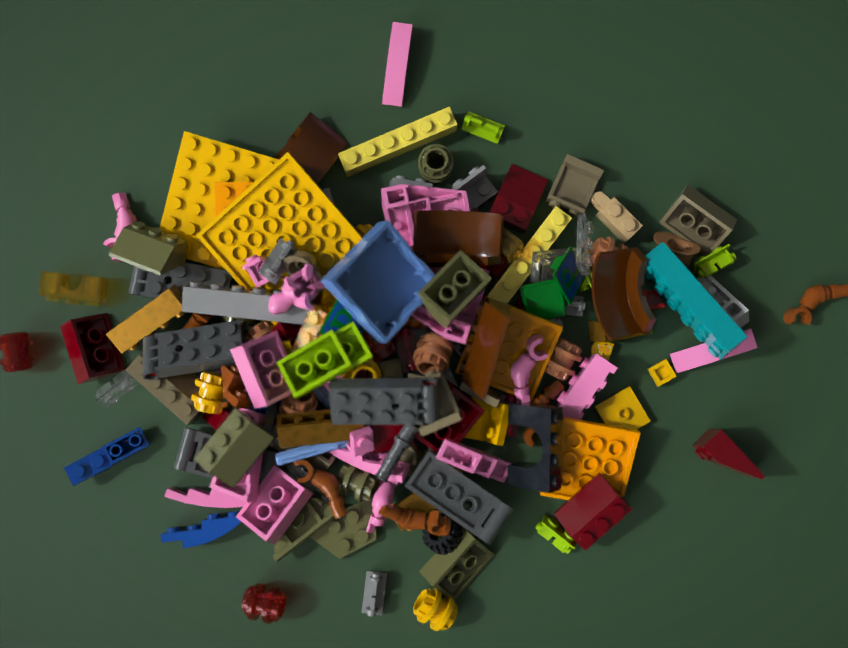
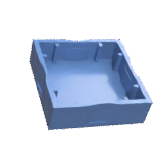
[320,220,435,343]

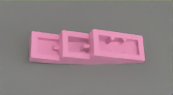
[382,22,413,107]
[670,329,758,373]
[436,439,511,483]
[328,447,410,483]
[164,487,246,508]

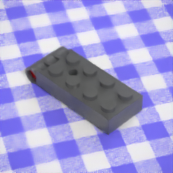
[128,263,234,299]
[143,320,245,380]
[328,377,439,425]
[173,427,280,486]
[405,450,514,545]

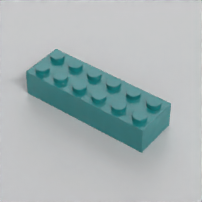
[644,242,748,360]

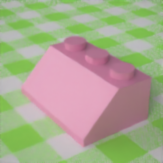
[230,331,292,409]
[236,465,313,545]

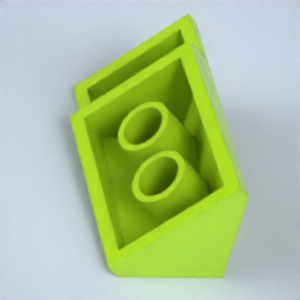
[276,322,373,399]

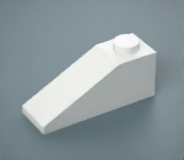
[697,276,749,328]

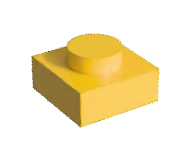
[647,359,677,387]

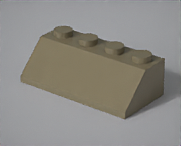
[125,352,203,425]

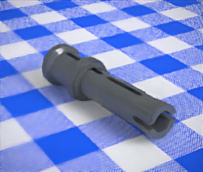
[375,425,420,482]

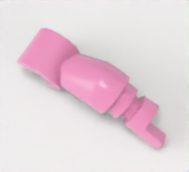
[103,192,137,262]
[511,334,549,403]
[366,479,398,533]

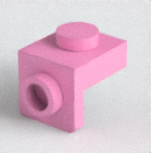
[242,254,269,287]
[346,426,374,457]

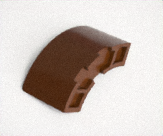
[274,112,347,184]
[413,210,503,265]
[592,247,656,341]

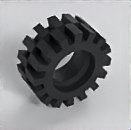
[422,514,463,555]

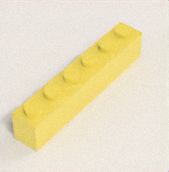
[338,107,457,177]
[482,206,572,303]

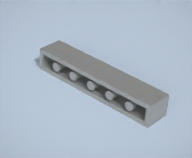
[182,281,312,325]

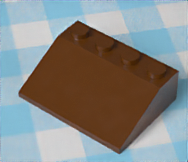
[459,297,510,399]

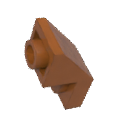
[221,364,253,410]

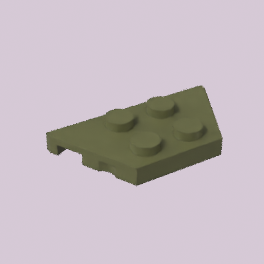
[273,496,334,562]
[310,496,377,559]

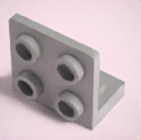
[452,165,498,211]

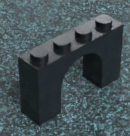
[507,402,564,493]

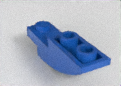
[64,427,150,486]
[161,511,242,548]

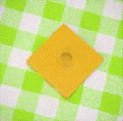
[594,386,651,430]

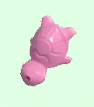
[268,264,326,315]

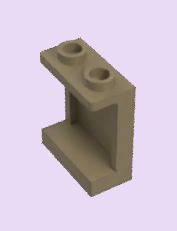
[545,154,604,218]
[419,369,463,436]

